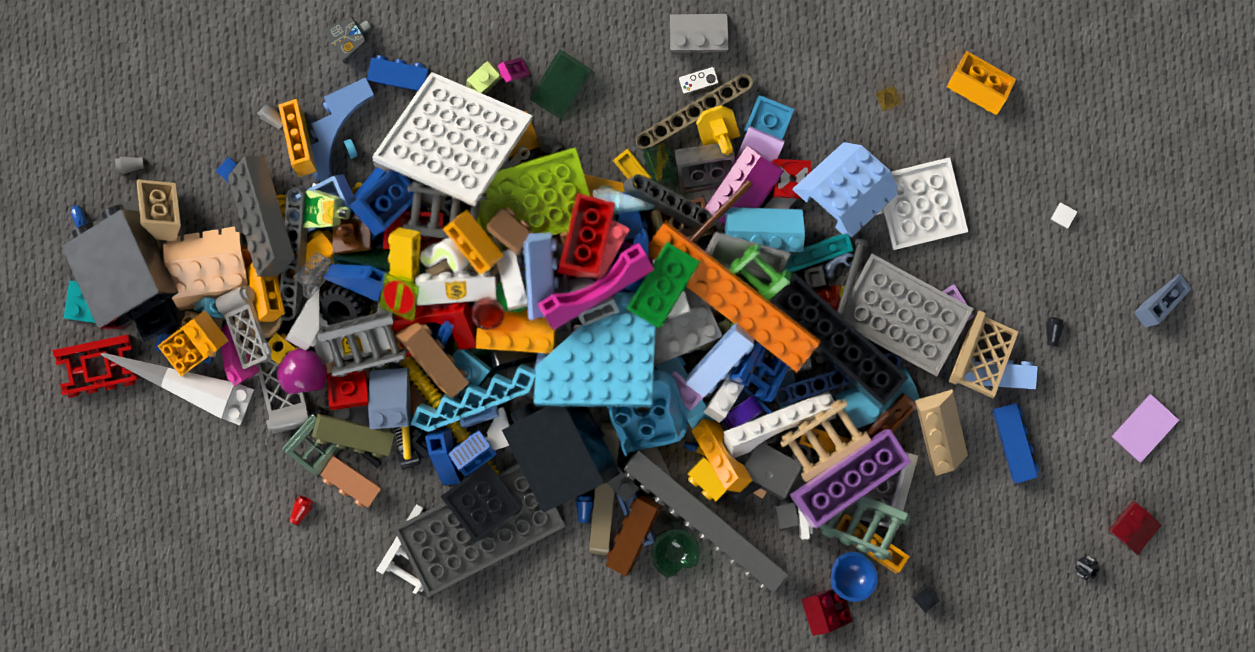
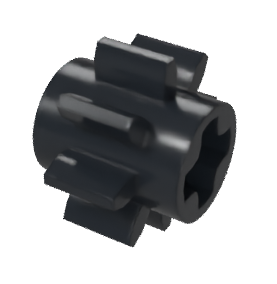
[1075,556,1100,581]

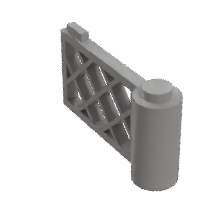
[216,285,272,369]
[255,358,310,434]

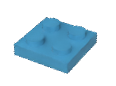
[744,95,794,139]

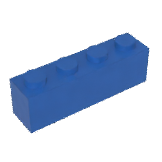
[992,403,1039,484]

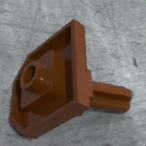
[333,214,372,255]

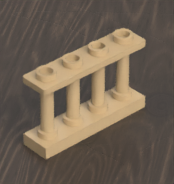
[780,399,871,482]

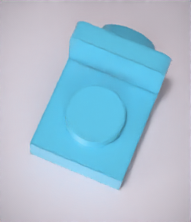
[194,297,223,319]

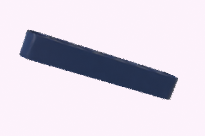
[773,353,901,405]

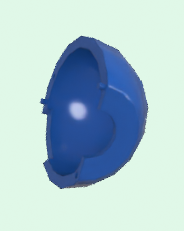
[831,552,878,601]

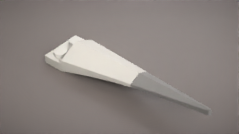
[101,353,254,425]

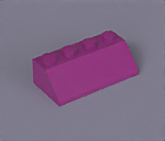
[705,146,784,224]

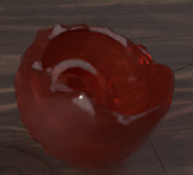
[471,297,505,331]

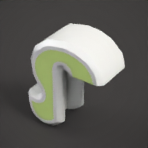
[420,238,468,274]

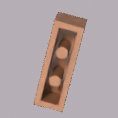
[321,456,382,508]

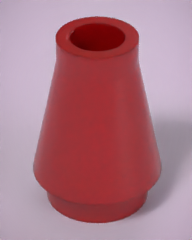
[289,495,313,525]

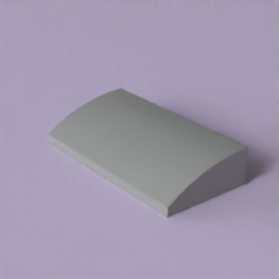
[705,232,790,284]

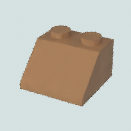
[487,206,532,255]

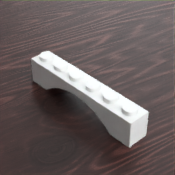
[724,391,836,458]

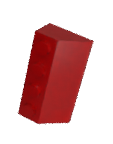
[557,193,615,277]

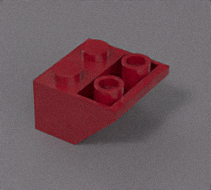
[801,588,853,636]

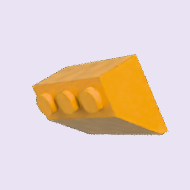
[947,51,1016,115]

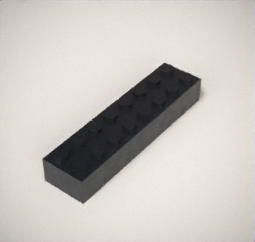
[769,273,908,408]

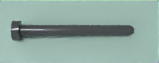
[837,239,869,317]

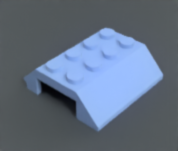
[793,142,898,237]

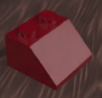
[1107,501,1162,555]

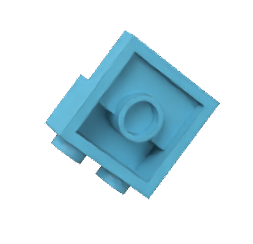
[452,349,491,397]

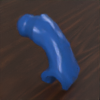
[71,205,88,228]

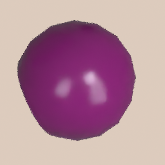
[277,348,327,395]

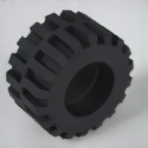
[319,283,372,325]

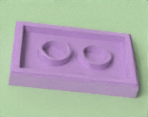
[1111,394,1179,463]

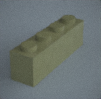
[312,414,395,458]

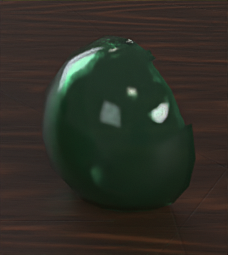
[651,529,700,578]

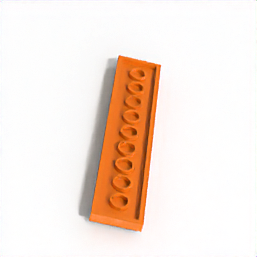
[648,222,821,372]

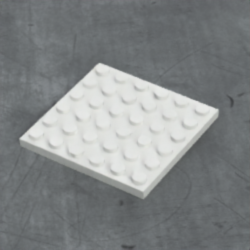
[373,72,532,206]

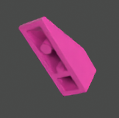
[221,324,259,387]

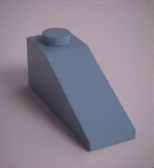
[1134,274,1191,328]

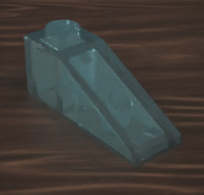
[593,185,654,215]

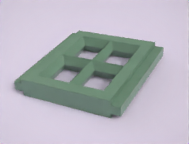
[282,414,341,477]

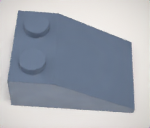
[368,368,413,429]

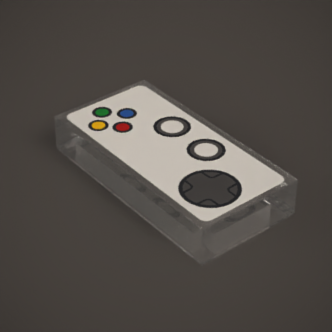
[677,66,719,95]

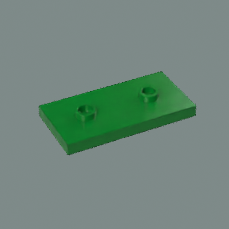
[626,242,701,329]

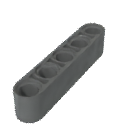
[623,174,711,230]

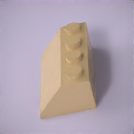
[915,390,968,476]

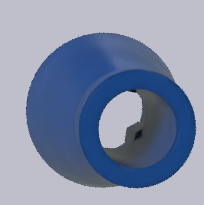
[575,494,594,523]

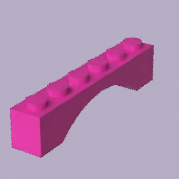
[537,243,654,330]

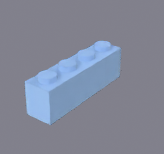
[686,323,754,397]
[958,357,1038,389]

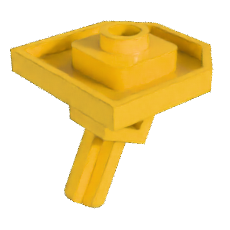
[696,105,740,155]

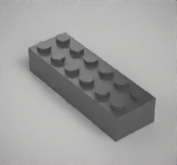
[228,156,294,277]

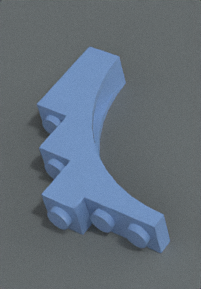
[310,78,375,182]

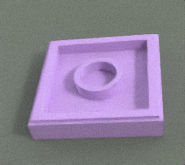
[735,126,785,162]

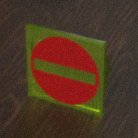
[379,273,420,321]

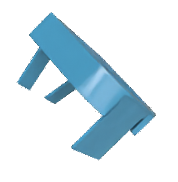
[607,370,687,456]

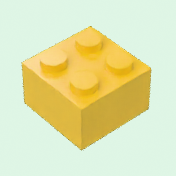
[688,457,726,501]

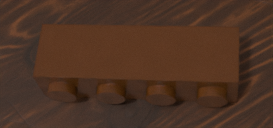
[606,495,662,576]

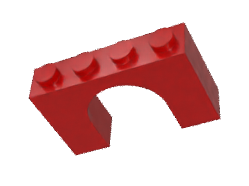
[392,301,477,357]

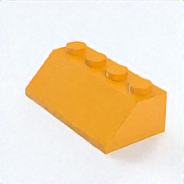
[476,306,558,353]

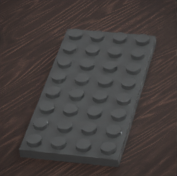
[393,464,566,597]

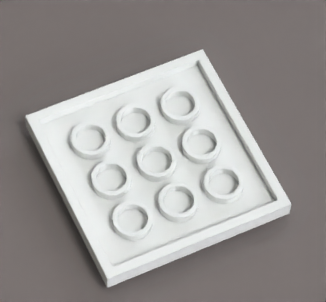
[883,157,968,250]

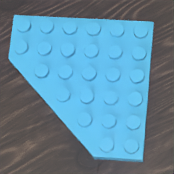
[534,293,656,407]

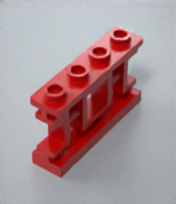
[52,334,140,398]

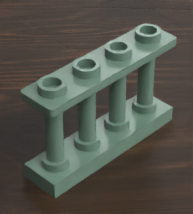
[819,495,911,560]

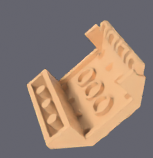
[163,227,249,311]

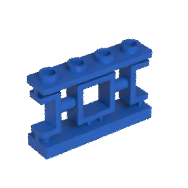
[728,339,789,402]

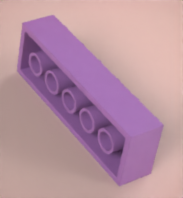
[790,430,911,528]

